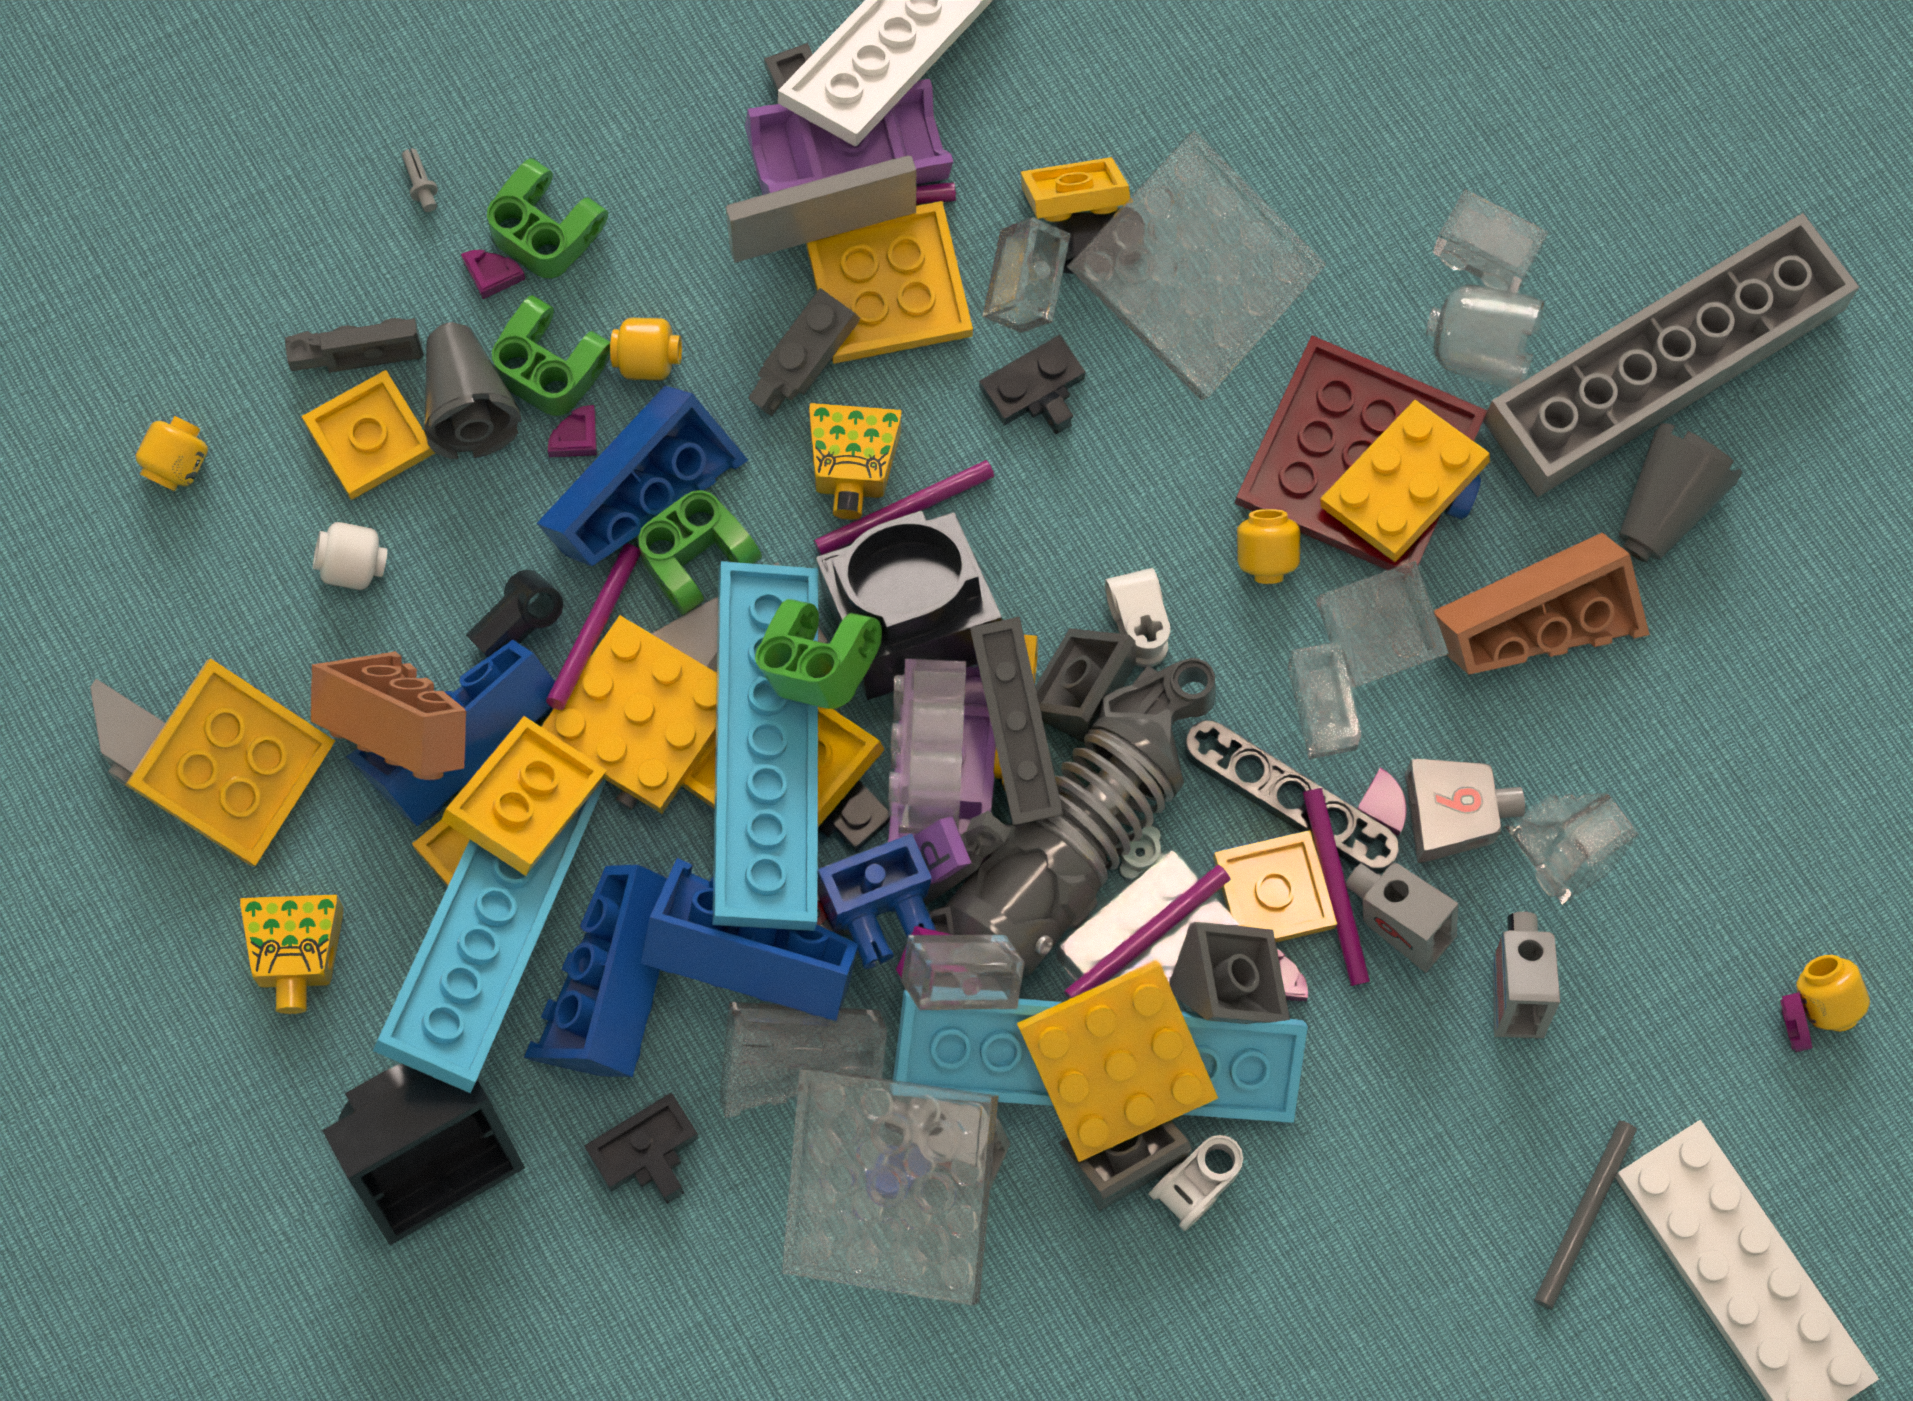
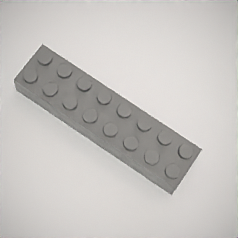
[1483,213,1859,497]

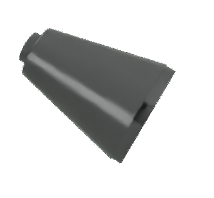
[424,322,521,459]
[1619,423,1743,563]

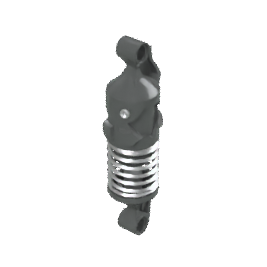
[906,658,1216,994]

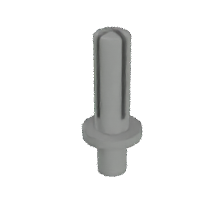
[402,148,438,212]

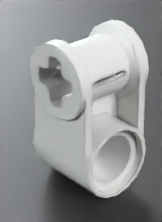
[1105,568,1170,667]
[1148,1135,1243,1231]

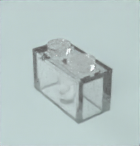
[1432,189,1549,296]
[982,217,1071,333]
[1288,641,1362,759]
[901,935,1025,1010]

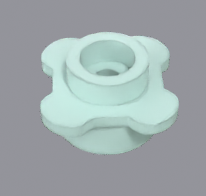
[1115,826,1168,880]

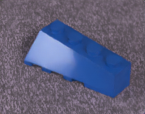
[536,385,748,566]
[346,640,555,827]
[641,858,859,1021]
[523,865,667,1077]

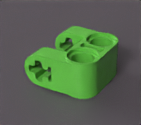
[487,158,609,279]
[492,295,610,416]
[638,490,762,615]
[755,599,882,709]

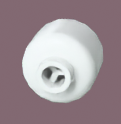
[313,522,387,590]

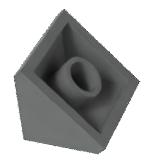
[1035,628,1136,743]
[1169,921,1290,1024]
[1059,1120,1192,1211]

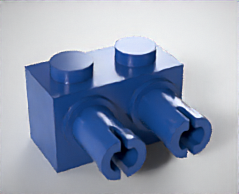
[817,833,936,969]

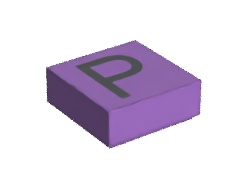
[913,817,971,884]

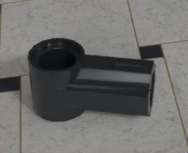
[466,570,563,657]

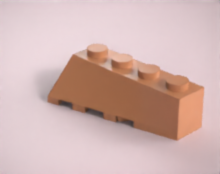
[1432,533,1650,675]
[311,651,466,780]

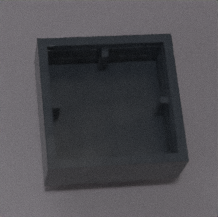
[816,510,1002,700]
[322,1064,525,1245]

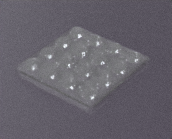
[1067,130,1327,400]
[782,1067,998,1306]

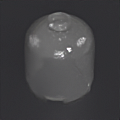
[1426,284,1545,389]

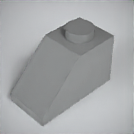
[90,679,165,788]

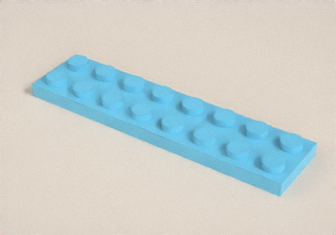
[712,561,818,931]
[373,779,606,1093]
[892,990,1308,1123]

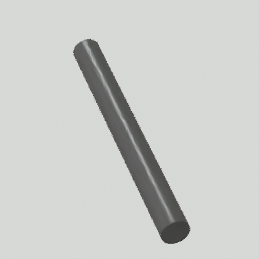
[1534,1120,1637,1310]

